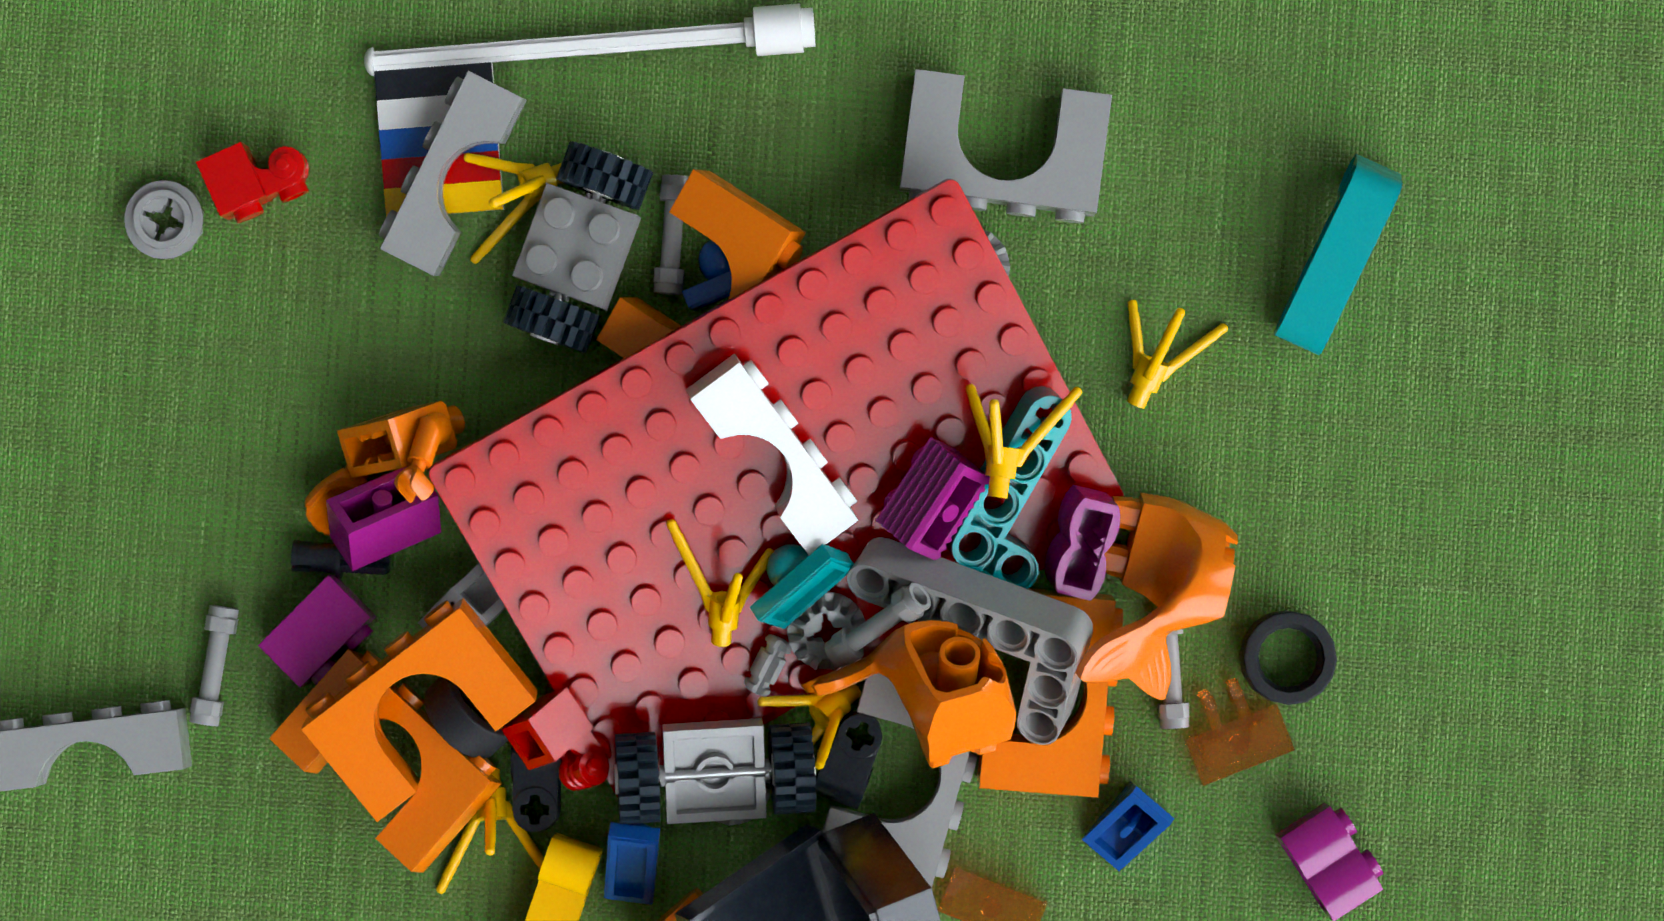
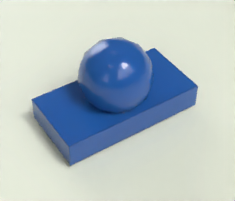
[682,239,732,311]
[604,822,660,905]

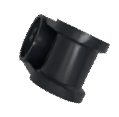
[815,710,882,810]
[511,745,563,832]

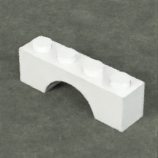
[686,354,858,555]

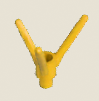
[464,153,562,264]
[1127,300,1228,409]
[966,384,1082,499]
[666,519,774,647]
[757,684,861,793]
[436,768,544,894]

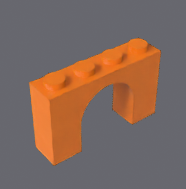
[596,169,806,358]
[977,588,1123,798]
[301,598,538,822]
[269,649,502,873]

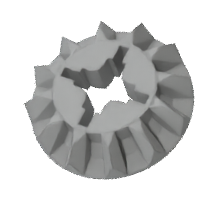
[124,180,204,259]
[787,592,865,671]

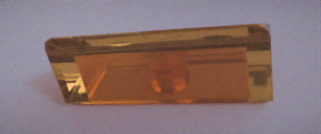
[937,864,1048,921]

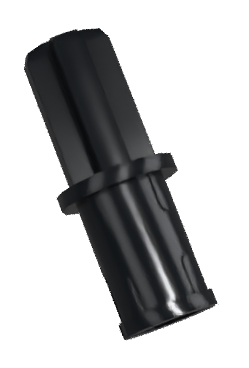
[291,540,392,578]

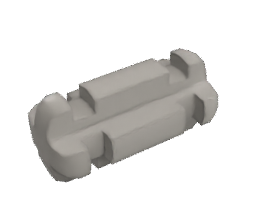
[744,634,792,697]

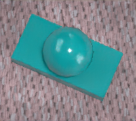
[750,544,854,628]

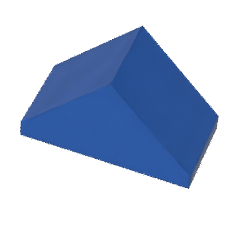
[1082,781,1175,871]

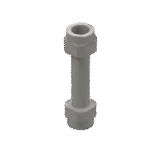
[653,175,689,295]
[825,583,931,667]
[189,605,239,726]
[1151,610,1189,729]

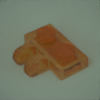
[1184,678,1295,786]

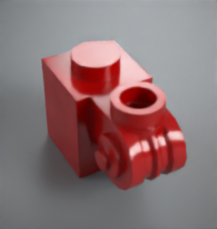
[196,142,310,223]
[501,687,612,791]

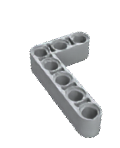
[847,537,1093,745]

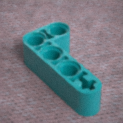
[1274,154,1403,355]
[946,386,1072,589]

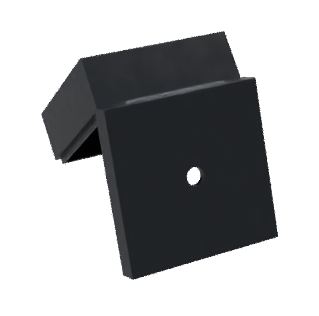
[674,813,941,921]

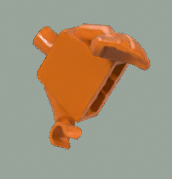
[304,400,465,536]

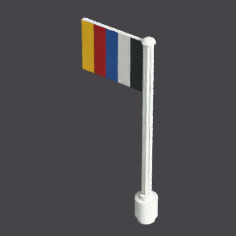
[364,3,816,217]

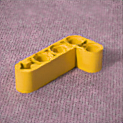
[525,833,603,921]

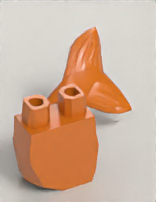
[1075,493,1238,700]
[800,620,1016,768]

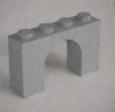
[899,69,1112,224]
[823,673,978,888]

